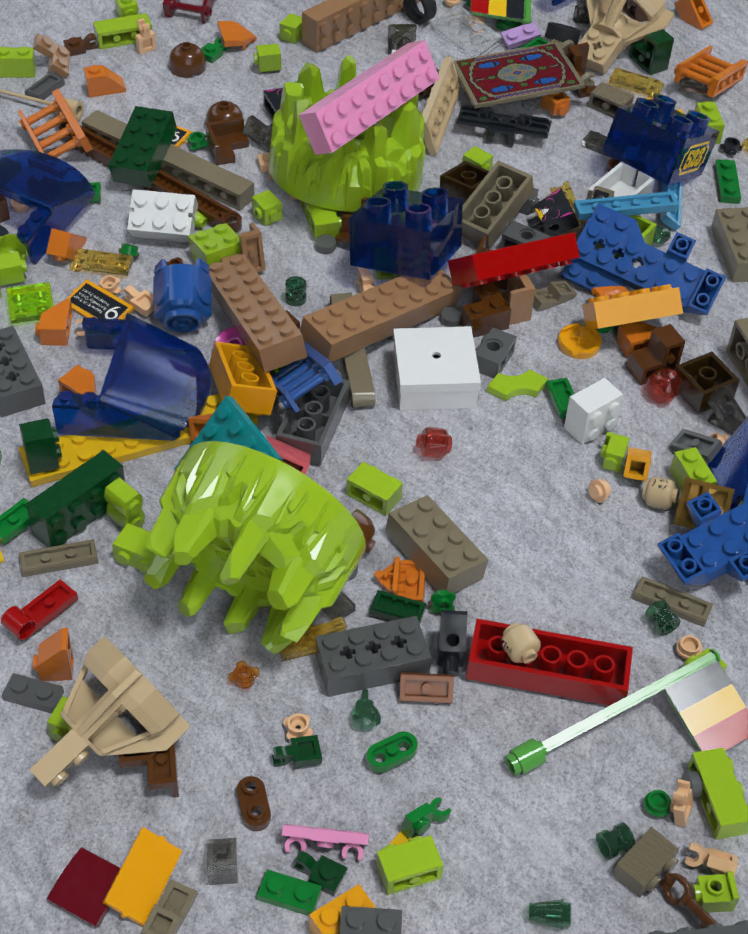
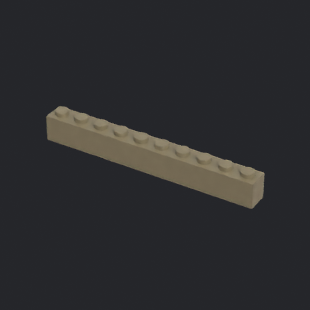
[81,110,254,211]

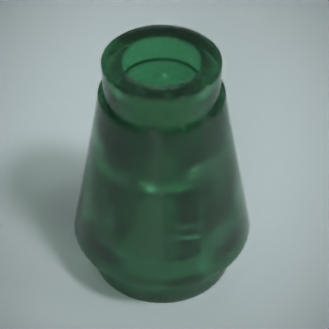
[529,899,572,929]

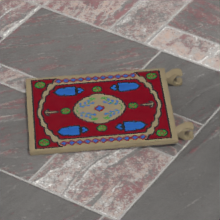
[453,40,595,108]

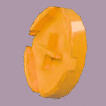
[558,323,602,359]

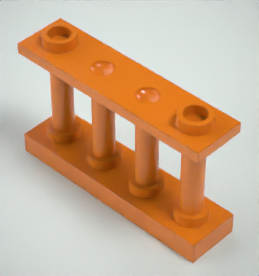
[674,46,748,98]
[17,88,93,172]

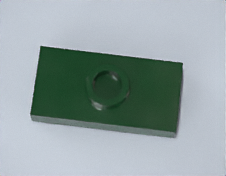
[370,590,426,624]

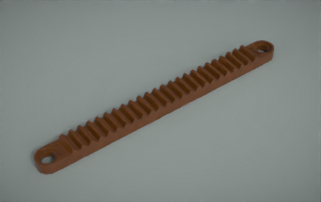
[59,122,242,232]

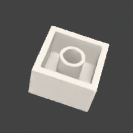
[564,378,623,445]

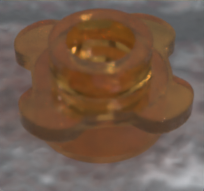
[228,661,260,689]

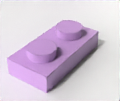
[501,21,541,50]

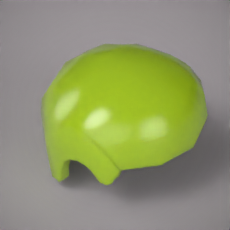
[0,234,29,261]

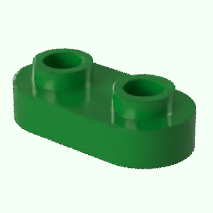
[366,731,418,773]

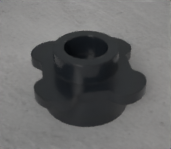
[719,137,743,155]

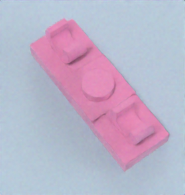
[282,824,370,860]

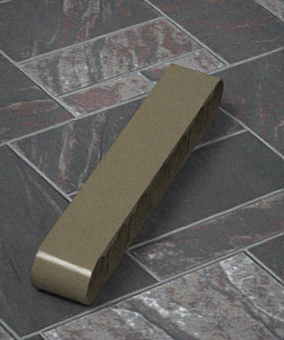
[330,292,376,408]

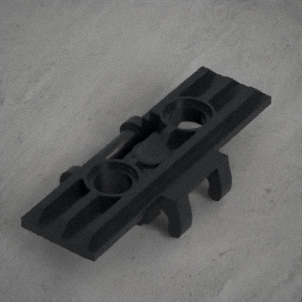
[456,104,552,146]

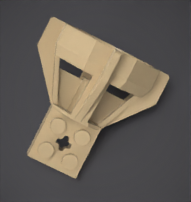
[578,0,674,74]
[29,636,190,787]

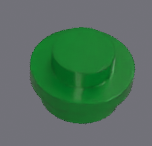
[118,243,140,259]
[643,790,671,818]

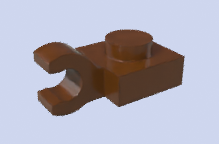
[63,33,98,56]

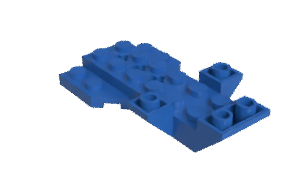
[561,203,726,315]
[657,484,748,585]

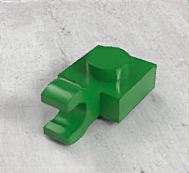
[401,797,451,839]

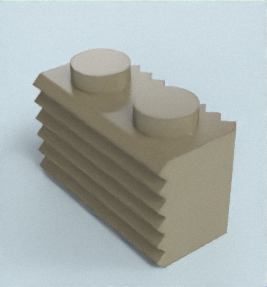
[588,82,634,119]
[613,827,679,897]

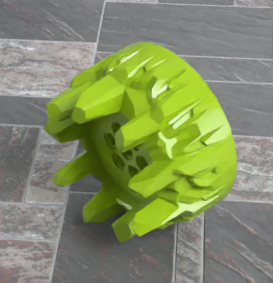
[269,55,426,212]
[144,441,366,655]

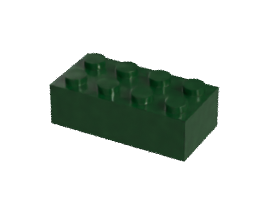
[108,106,177,188]
[26,450,125,547]

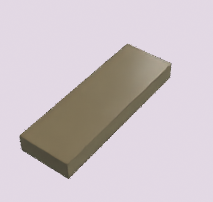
[19,539,99,577]
[632,576,713,627]

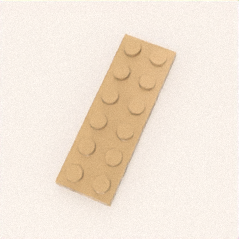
[422,56,462,156]

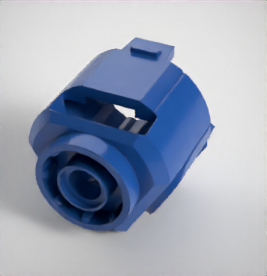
[153,258,212,333]

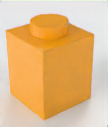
[623,447,652,481]

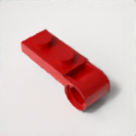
[1,579,78,640]

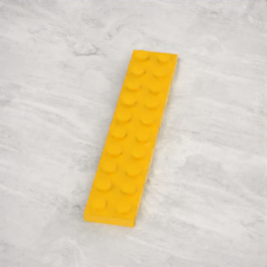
[18,393,258,487]

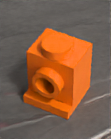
[541,92,571,116]

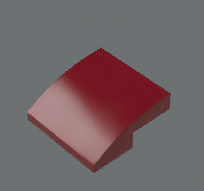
[46,847,120,927]

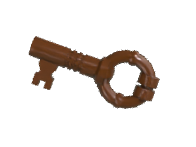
[660,872,717,929]

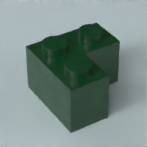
[629,29,674,75]
[19,418,62,475]

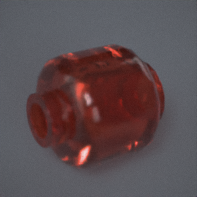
[416,427,452,458]

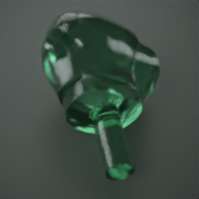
[653,225,671,244]
[351,689,381,730]

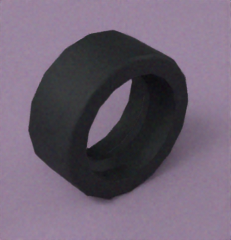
[403,0,437,24]
[545,22,581,45]

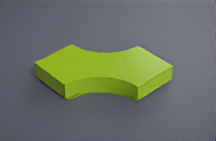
[486,369,548,401]

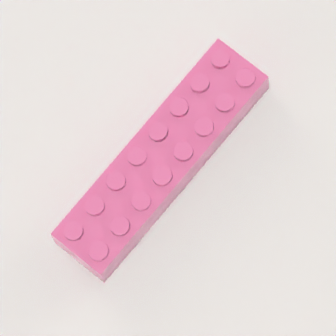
[299,40,440,155]

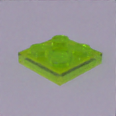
[6,282,54,324]

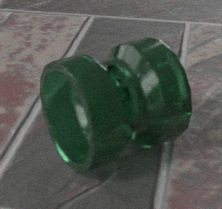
[285,276,307,307]
[645,600,681,636]
[596,822,635,860]

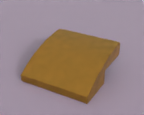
[674,477,735,529]

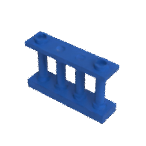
[271,342,343,413]

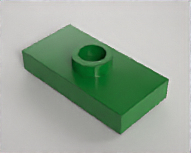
[545,378,575,419]

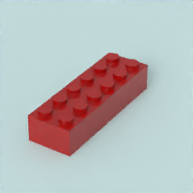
[448,232,580,289]
[466,619,633,706]

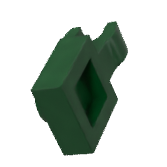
[272,735,323,768]
[294,850,348,897]

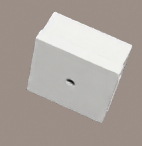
[393,326,481,411]

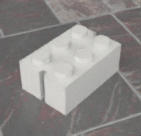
[586,161,656,200]
[127,189,198,243]

